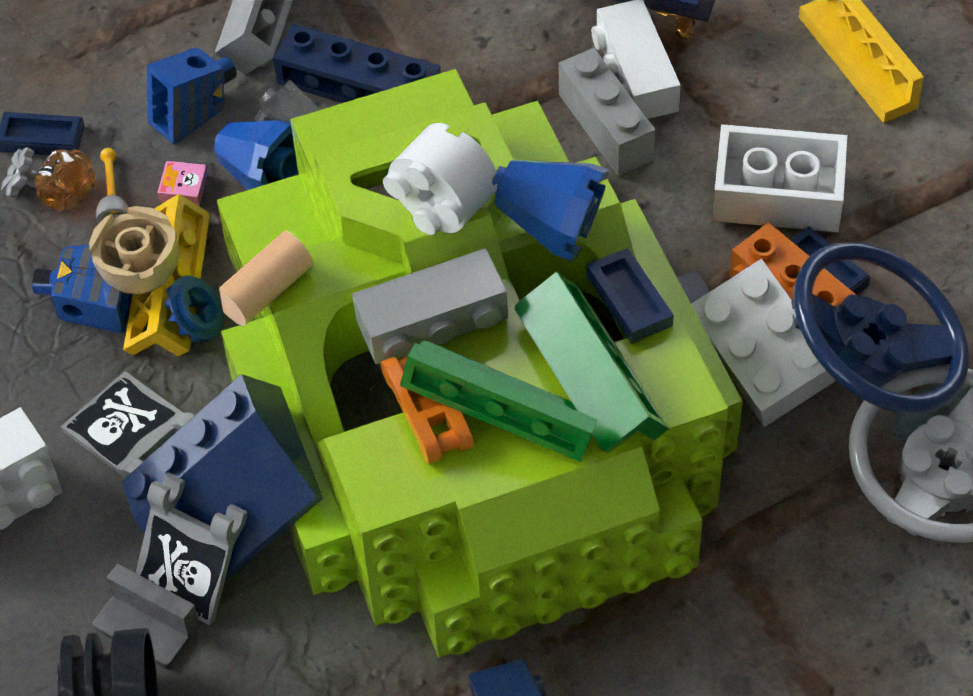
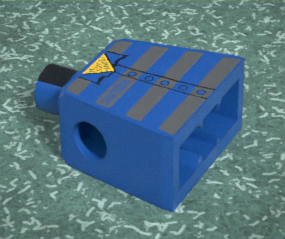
[147,47,237,145]
[32,245,132,333]

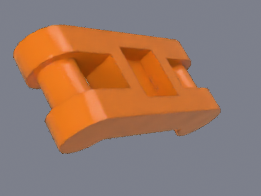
[380,356,474,464]

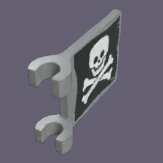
[61,371,195,479]
[136,473,247,626]

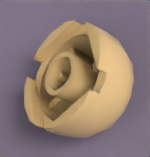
[89,206,179,294]

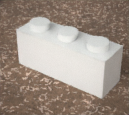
[591,0,681,119]

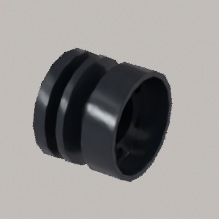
[57,628,158,696]

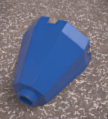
[214,120,299,190]
[492,160,610,261]

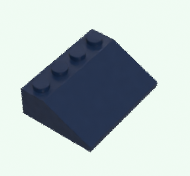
[121,374,323,581]

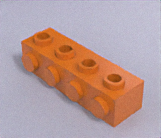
[729,222,856,308]

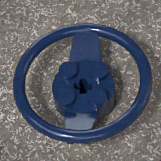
[791,242,969,414]

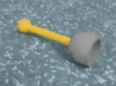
[96,148,129,224]

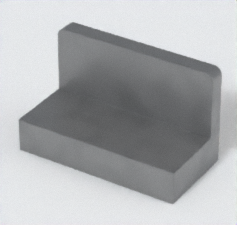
[92,563,200,669]

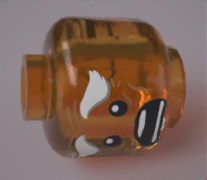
[34,149,96,211]

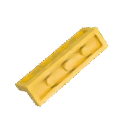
[799,0,924,124]
[123,194,210,357]

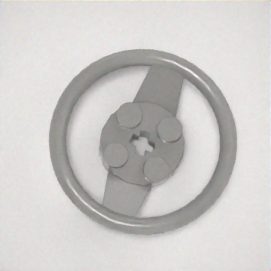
[849,365,973,543]

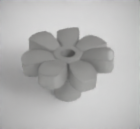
[1,147,45,198]

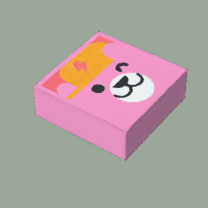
[157,161,208,206]

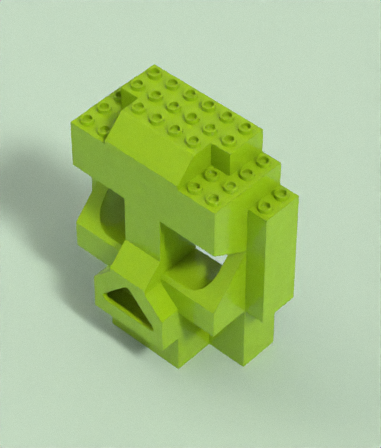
[217,69,743,658]

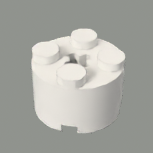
[383,123,498,235]

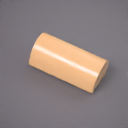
[219,230,313,326]

